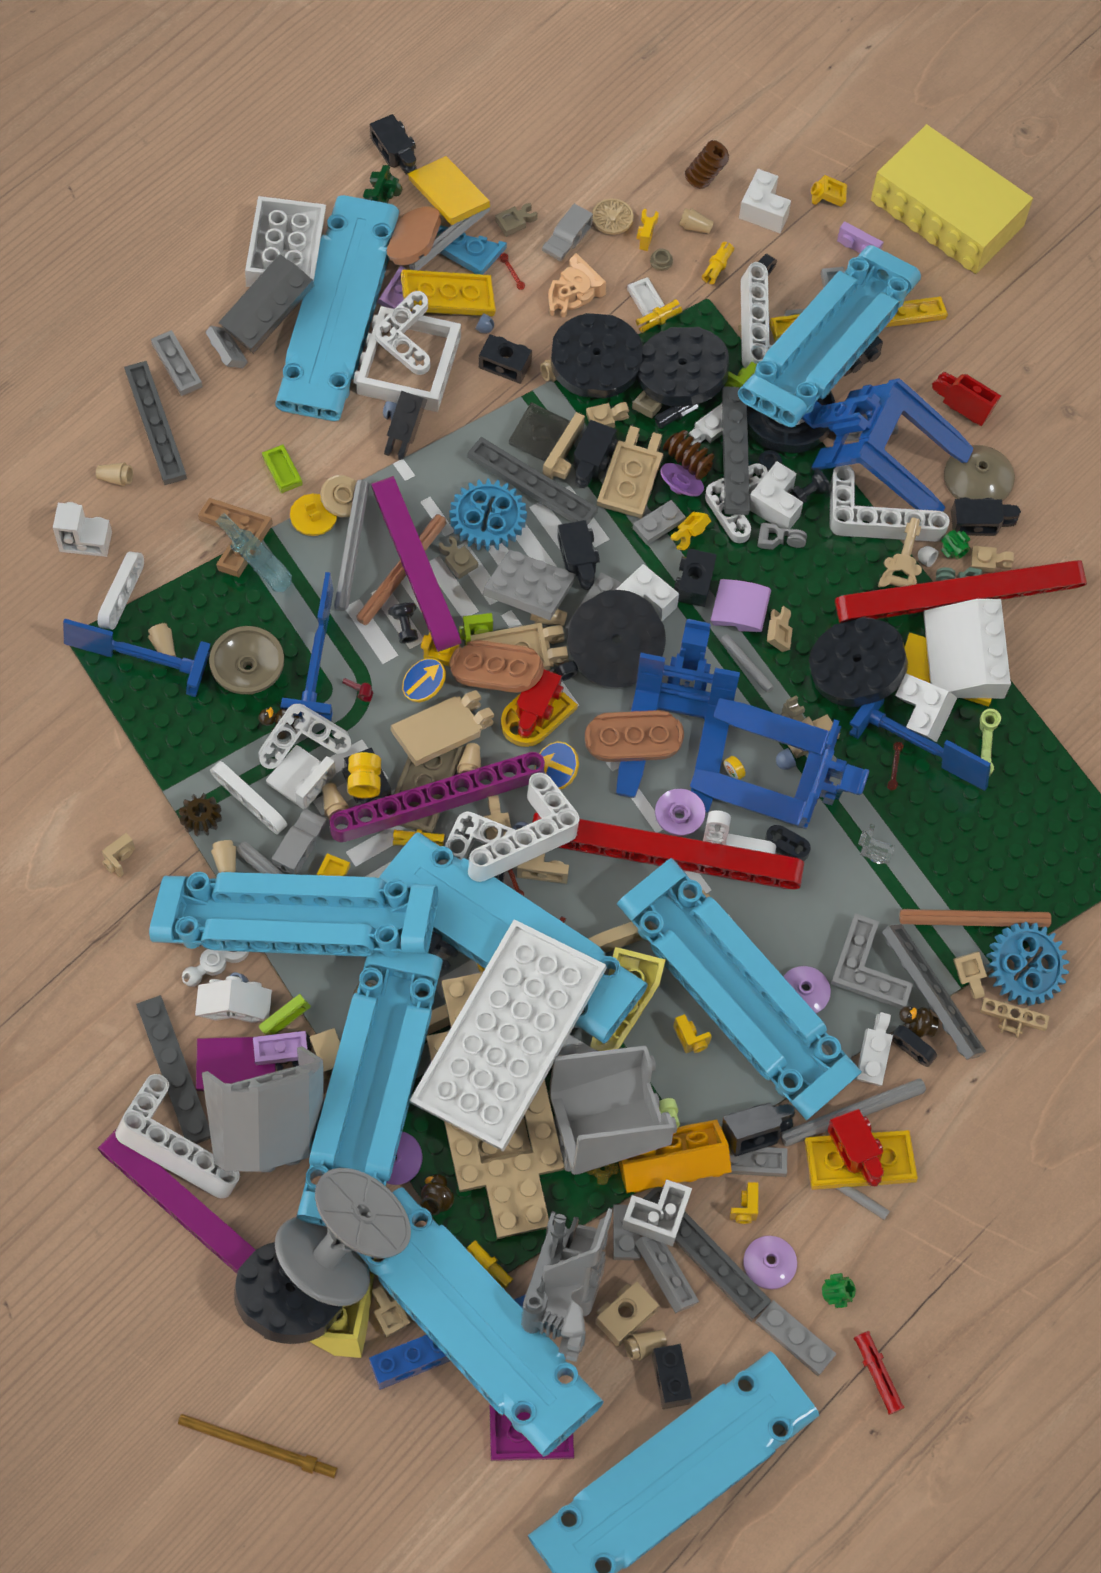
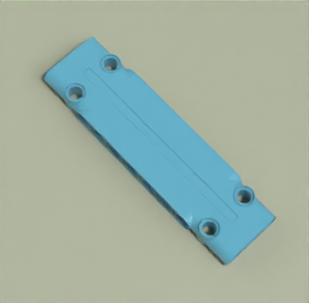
[275,195,399,421]
[738,245,921,427]
[379,832,648,1044]
[617,858,862,1121]
[149,872,439,957]
[296,951,443,1227]
[356,1187,604,1457]
[527,1351,819,1573]

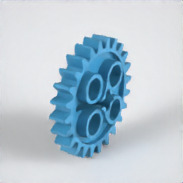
[449,479,527,551]
[986,922,1069,1006]

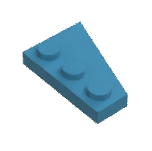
[436,225,507,275]

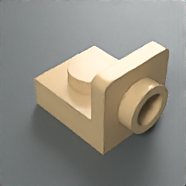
[102,833,135,877]

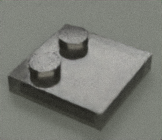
[509,402,570,461]

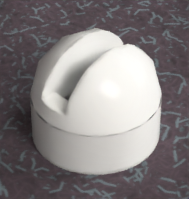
[918,546,939,567]

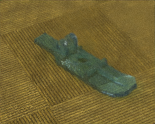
[215,513,291,592]

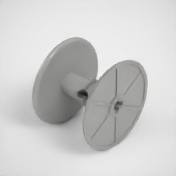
[275,1168,411,1306]

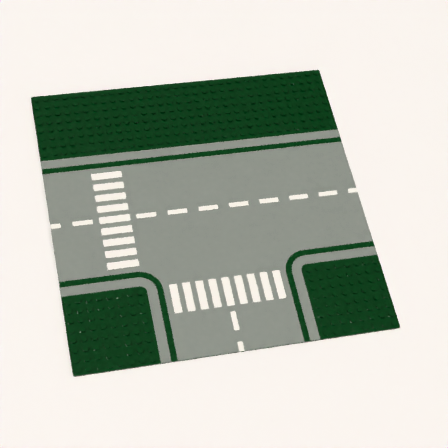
[70,299,1101,1274]

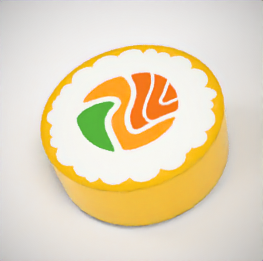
[723,756,746,780]

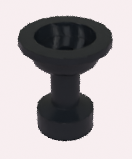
[791,468,832,504]
[388,602,418,643]

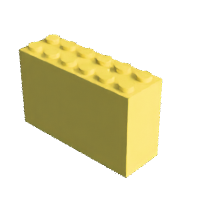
[871,124,1033,274]

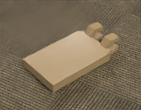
[597,426,663,518]
[471,623,569,670]
[391,690,494,766]

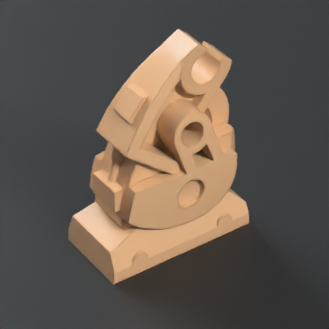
[548,253,606,318]

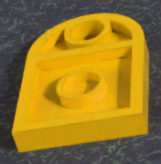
[501,692,578,747]

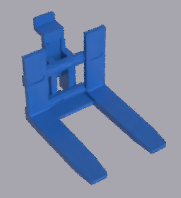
[802,378,973,512]
[616,619,740,813]
[690,698,869,829]

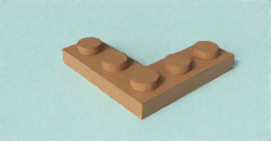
[198,498,273,577]

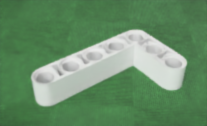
[741,262,772,368]
[830,465,950,542]
[468,773,579,882]
[115,1074,240,1198]

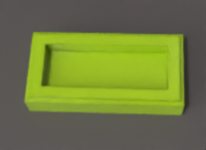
[262,444,303,494]
[258,994,311,1035]

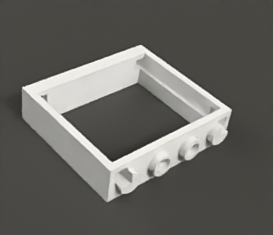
[353,306,461,412]

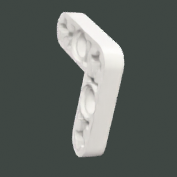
[375,291,430,375]
[705,464,768,543]
[258,704,351,769]
[703,811,776,854]
[437,812,515,865]

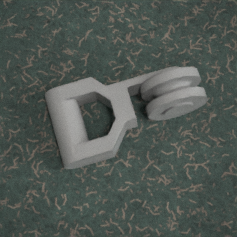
[757,523,807,549]

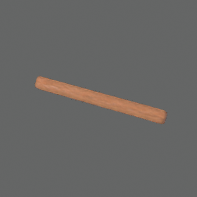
[356,514,447,625]
[899,909,1051,927]

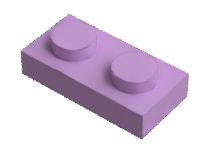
[837,221,883,253]
[253,1031,308,1065]

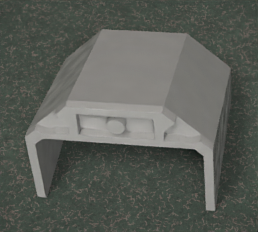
[202,1046,323,1172]
[549,1046,677,1174]

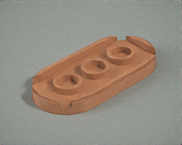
[386,207,442,265]
[450,640,544,693]
[585,710,684,762]

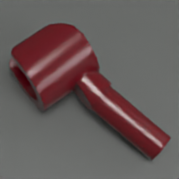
[342,678,374,702]

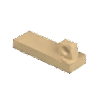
[543,412,585,479]

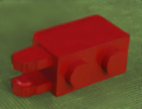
[932,372,1001,427]
[516,669,564,739]
[827,1109,884,1187]

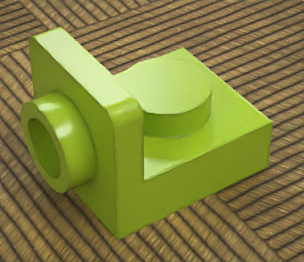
[725,361,757,387]
[459,613,493,646]

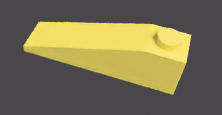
[590,947,666,1051]
[309,1258,377,1358]

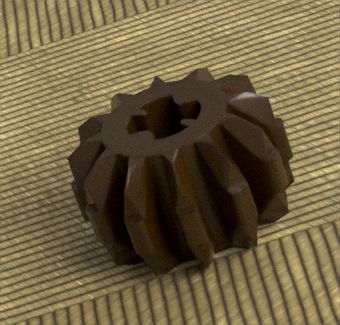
[179,793,222,837]

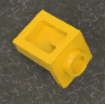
[811,175,847,207]
[421,632,460,667]
[673,1014,712,1054]
[730,1182,758,1224]

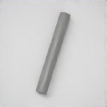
[720,634,774,693]
[836,1187,890,1220]

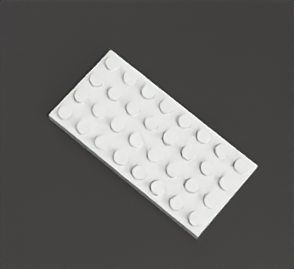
[409,919,607,1152]

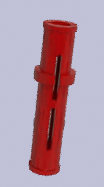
[853,1331,905,1415]

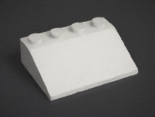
[245,196,326,287]
[923,599,1011,699]

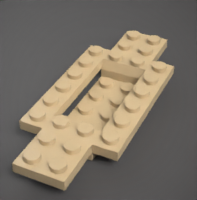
[426,972,565,1239]

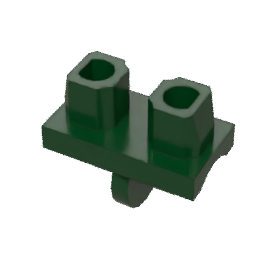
[363,165,403,204]

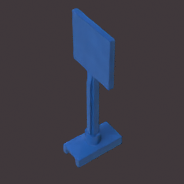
[281,572,334,722]
[63,619,210,697]
[850,699,991,791]

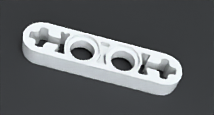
[98,551,144,630]
[210,761,287,834]

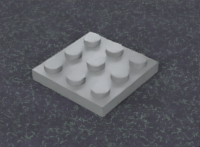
[483,550,576,620]

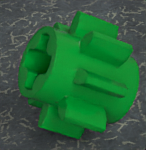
[941,530,971,560]
[822,1273,856,1309]

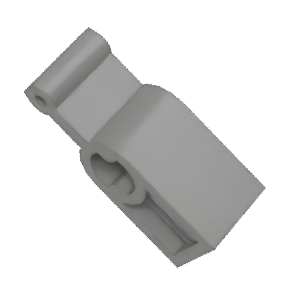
[542,203,593,261]
[272,809,327,875]

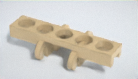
[980,997,1050,1038]

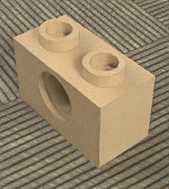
[596,1281,659,1347]

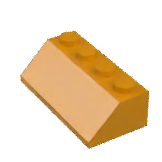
[618,1119,732,1193]

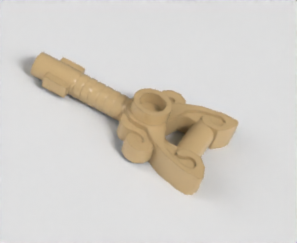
[878,518,922,588]

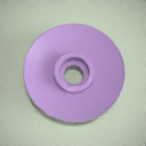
[655,789,705,836]
[783,966,831,1014]
[743,1236,797,1289]

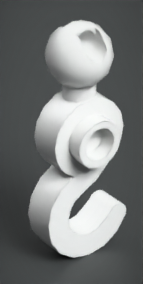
[182,949,249,987]

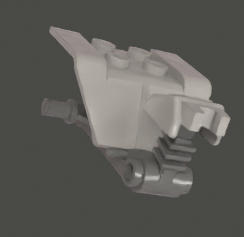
[521,1208,612,1362]

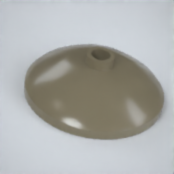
[944,445,1015,501]
[209,626,284,694]

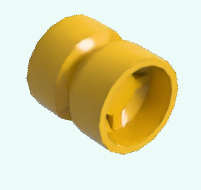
[348,752,381,798]

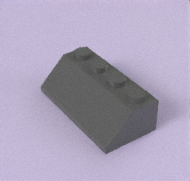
[218,254,314,354]

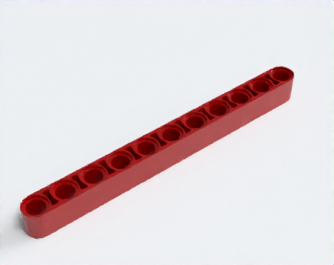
[835,560,1087,623]
[532,813,804,890]

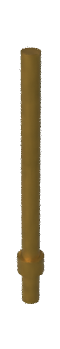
[178,1414,338,1479]

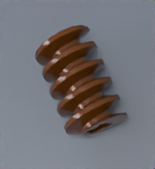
[685,140,729,189]
[663,430,715,480]

